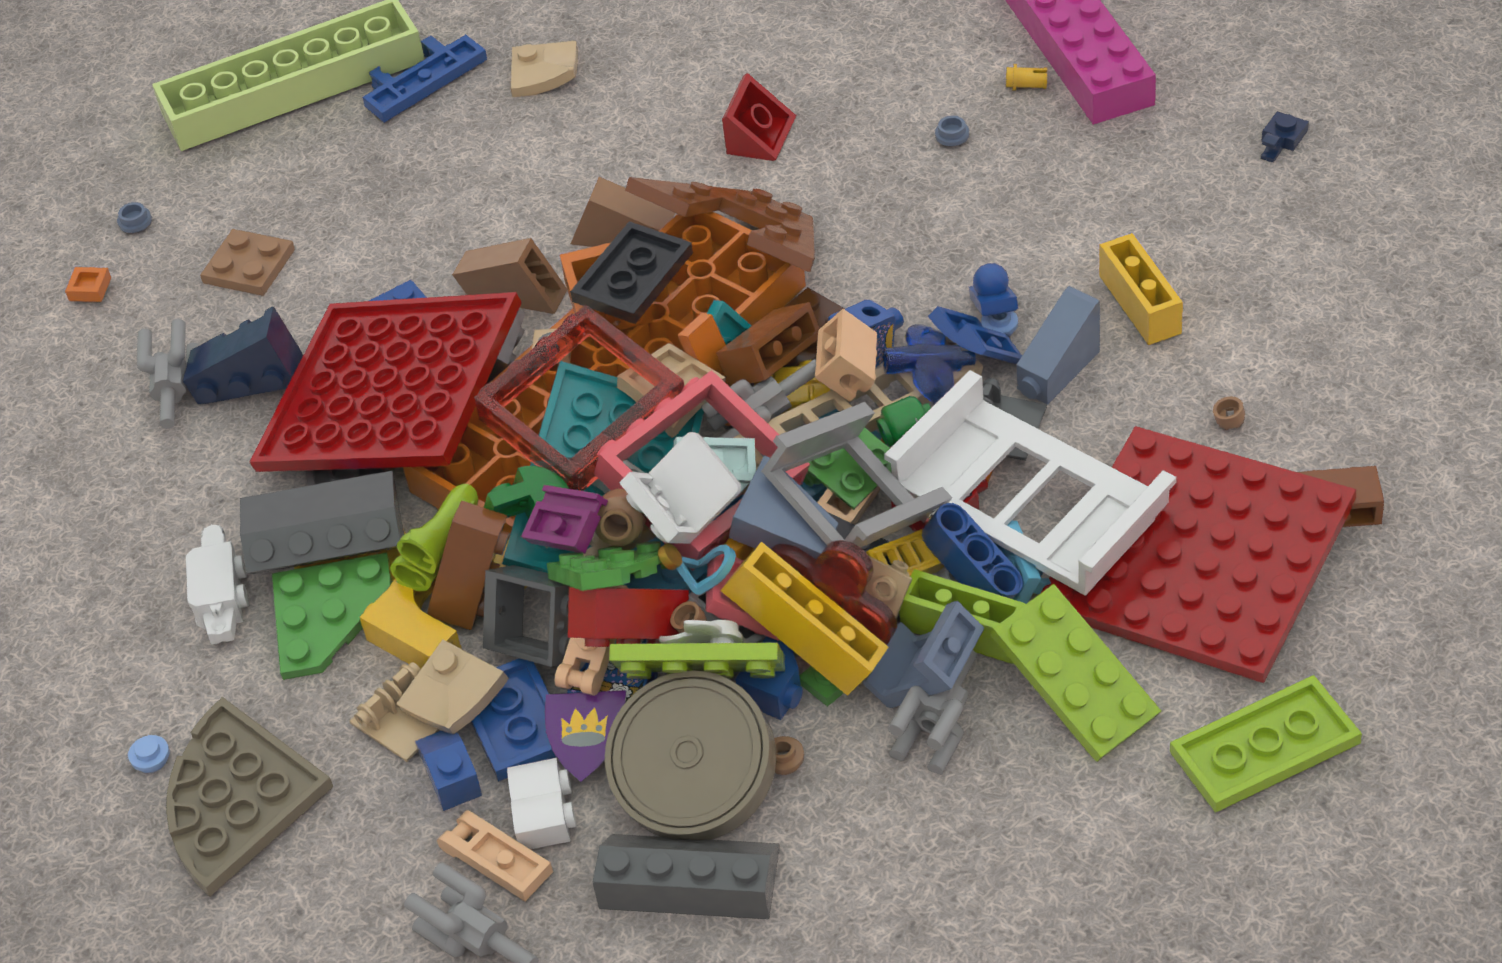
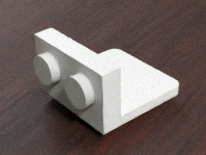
[619,432,741,544]

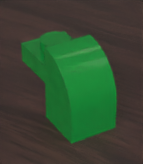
[484,466,569,520]

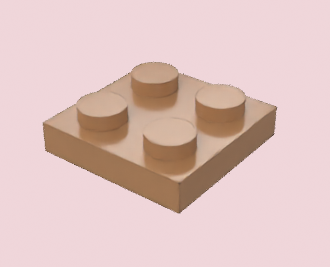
[200,229,295,296]

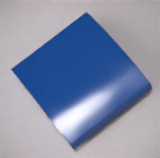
[928,306,1022,364]

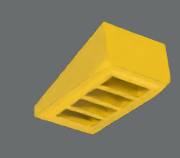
[865,529,945,577]

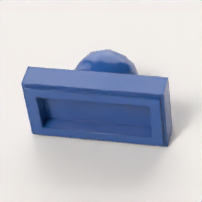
[969,263,1018,316]

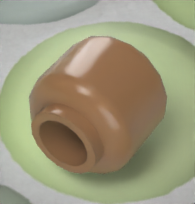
[595,488,647,546]

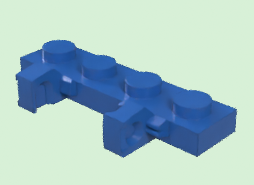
[362,34,487,122]

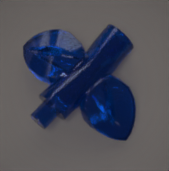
[883,324,976,405]

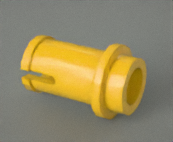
[1006,64,1047,91]

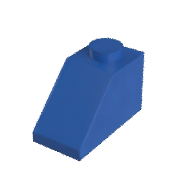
[735,636,803,720]
[415,731,482,811]

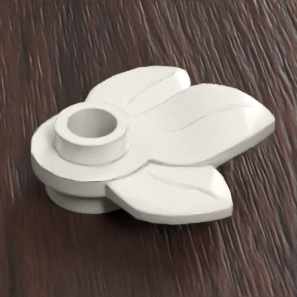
[659,620,743,644]

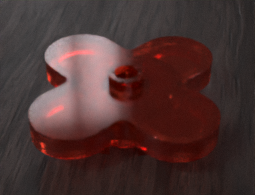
[771,540,897,645]

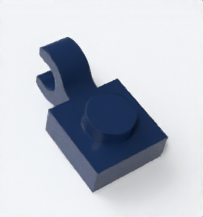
[1260,111,1309,163]

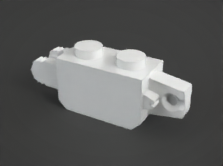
[186,524,249,644]

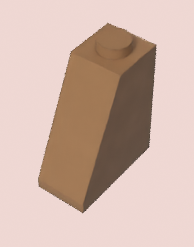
[570,177,675,247]
[452,238,567,314]

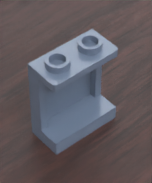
[862,601,984,708]

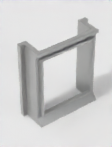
[761,402,952,559]

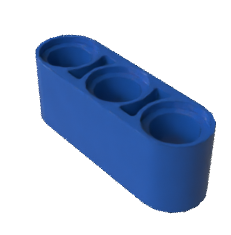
[922,503,1023,599]

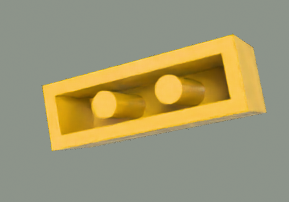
[1099,233,1183,345]

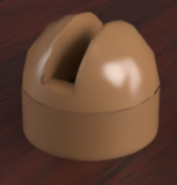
[1213,396,1245,430]
[670,601,707,634]

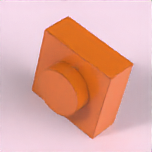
[65,267,111,302]

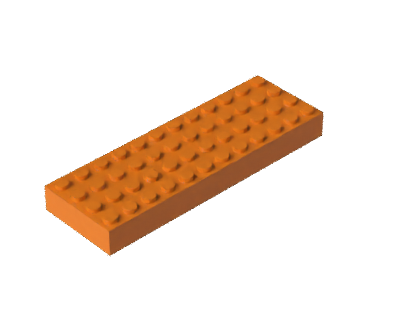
[403,212,806,540]

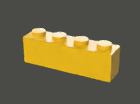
[720,542,888,696]

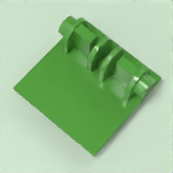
[803,427,892,510]

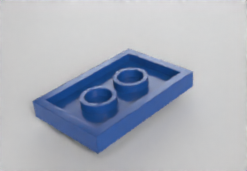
[471,658,557,782]

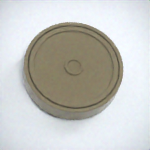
[605,670,776,840]

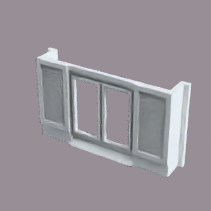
[884,370,1177,595]

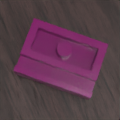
[521,485,608,554]

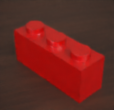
[568,587,689,647]

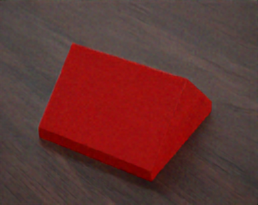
[722,73,797,161]

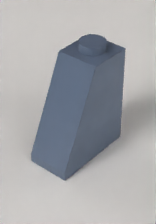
[1016,286,1100,405]
[729,455,838,575]

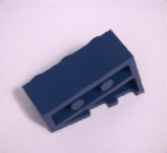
[183,306,303,404]

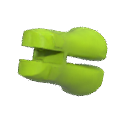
[390,484,478,591]

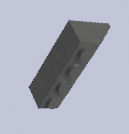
[240,471,404,574]
[592,834,780,919]

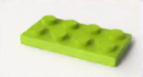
[989,584,1161,762]
[609,643,785,679]
[1170,675,1362,813]

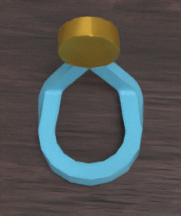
[658,543,736,595]

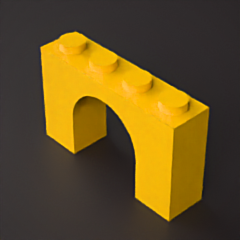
[359,540,528,669]

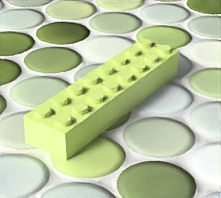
[152,0,425,151]

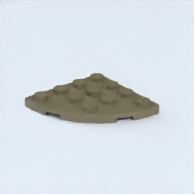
[166,697,333,897]

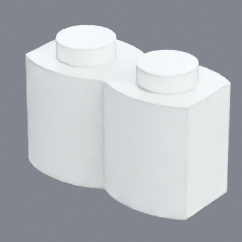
[507,758,576,849]

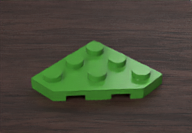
[547,541,667,591]
[272,553,392,680]

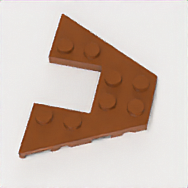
[625,177,815,272]

